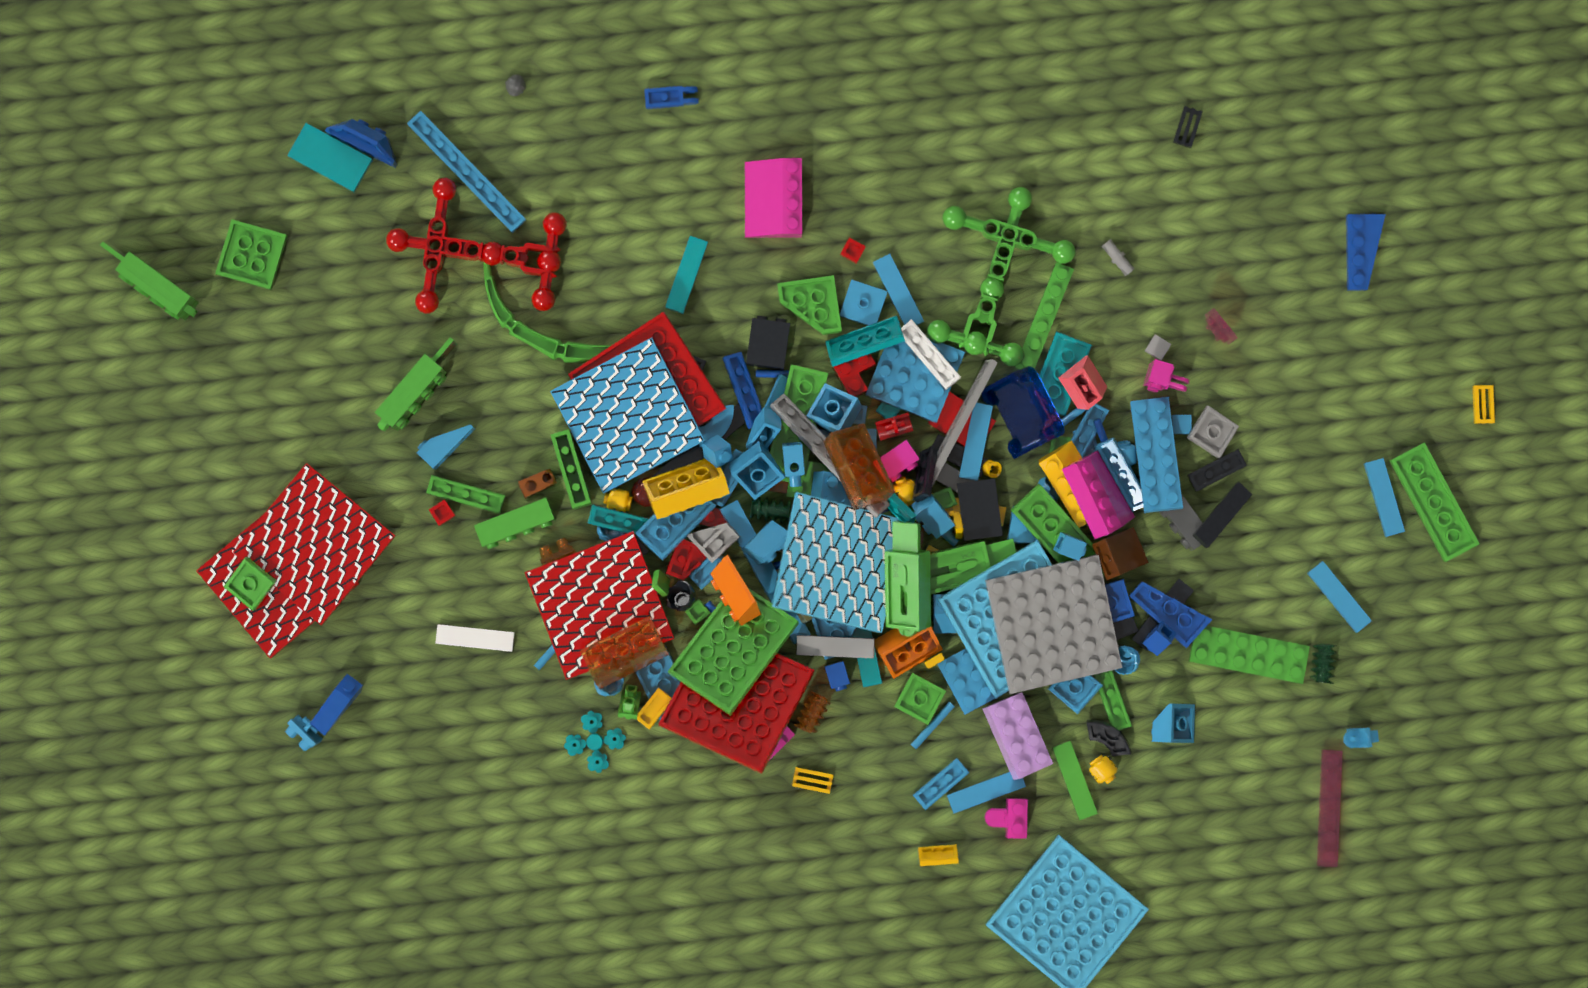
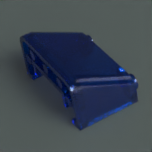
[981,366,1065,459]

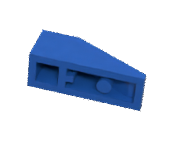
[310,674,363,736]

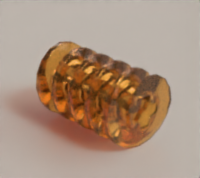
[794,690,831,733]

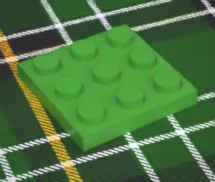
[215,219,288,290]

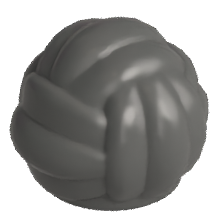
[505,75,526,96]

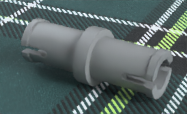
[1102,239,1135,276]

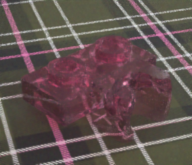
[1205,308,1238,345]

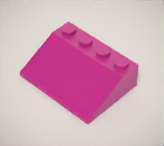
[745,158,802,238]
[1062,450,1135,539]

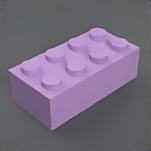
[983,692,1053,780]

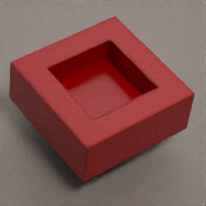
[840,237,866,264]
[429,499,456,526]

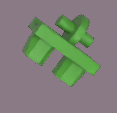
[618,685,641,719]

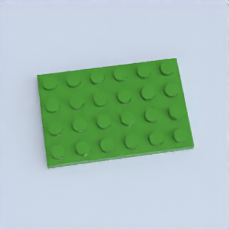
[668,588,799,716]

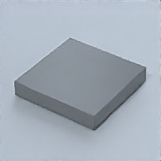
[1187,406,1239,459]

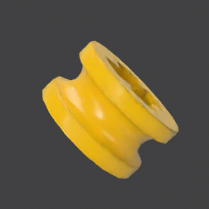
[982,460,1002,478]

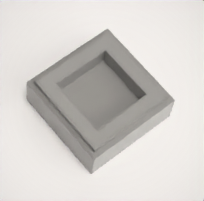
[1145,334,1171,361]

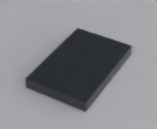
[956,479,1003,541]

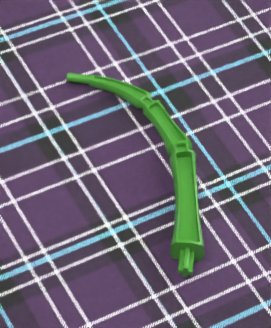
[483,262,611,363]

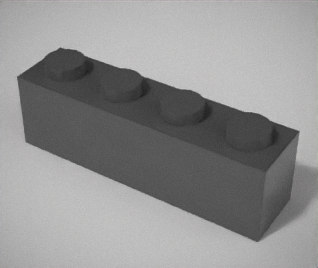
[1159,494,1202,551]

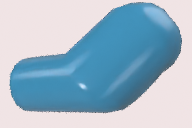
[941,519,959,547]

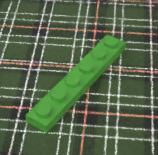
[1015,262,1074,375]

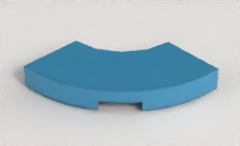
[699,405,734,447]

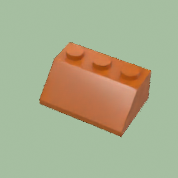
[710,555,761,626]
[874,627,943,679]

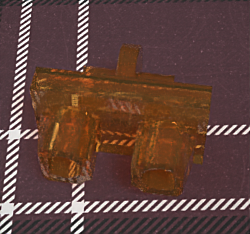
[539,538,575,565]

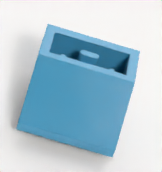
[742,520,787,565]

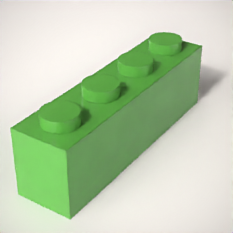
[551,429,592,510]
[474,498,556,550]

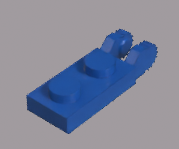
[644,86,699,109]

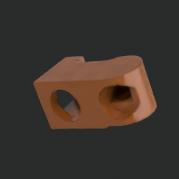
[518,469,557,500]

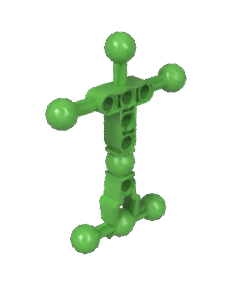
[927,187,1076,367]

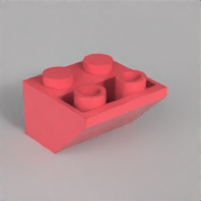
[1059,355,1107,410]

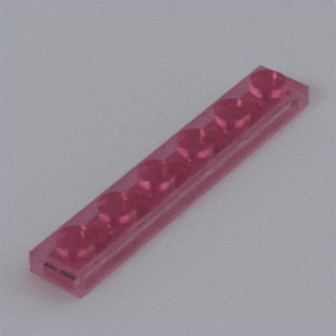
[1317,750,1342,867]

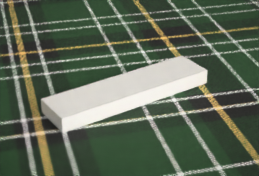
[901,319,961,390]
[435,624,515,652]

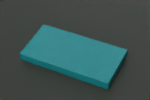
[287,123,373,193]
[825,316,905,367]
[1029,332,1092,417]

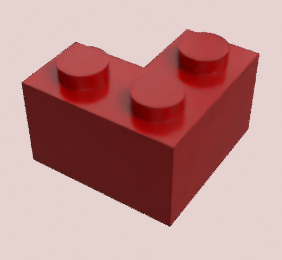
[832,354,876,398]

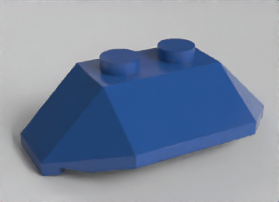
[325,119,397,168]

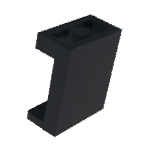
[746,316,790,370]

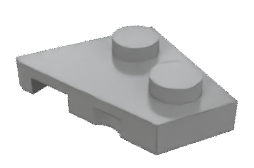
[687,522,741,563]

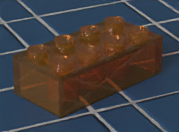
[823,423,895,511]
[580,616,669,689]

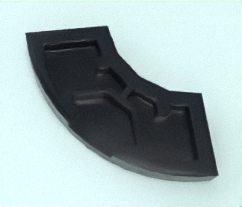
[1086,720,1132,756]

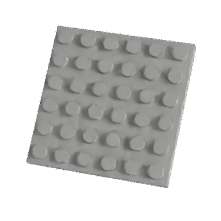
[985,555,1122,694]

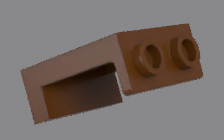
[1092,527,1149,580]

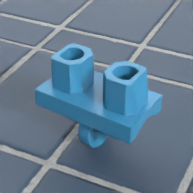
[285,715,323,751]
[1343,728,1379,748]

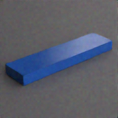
[722,352,762,429]

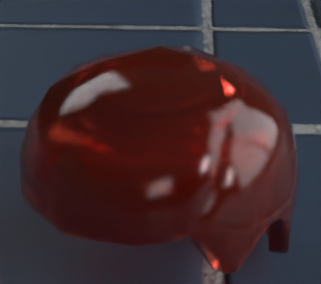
[631,478,651,507]

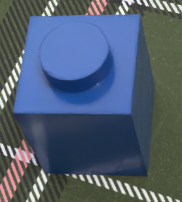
[1143,621,1177,656]
[825,661,850,691]

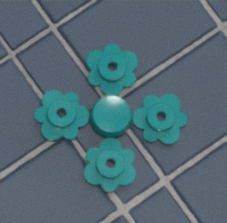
[564,711,626,773]

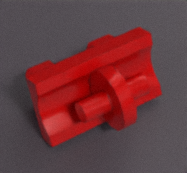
[875,413,914,441]

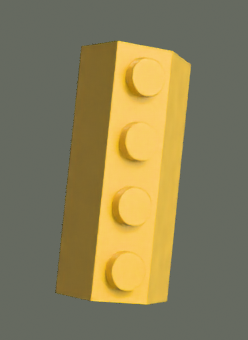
[1039,440,1087,528]
[642,459,730,519]

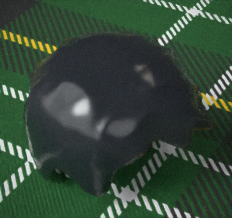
[666,580,696,612]

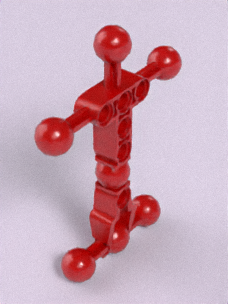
[386,178,567,314]

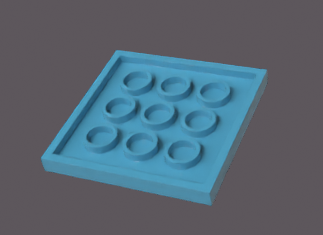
[865,337,965,423]

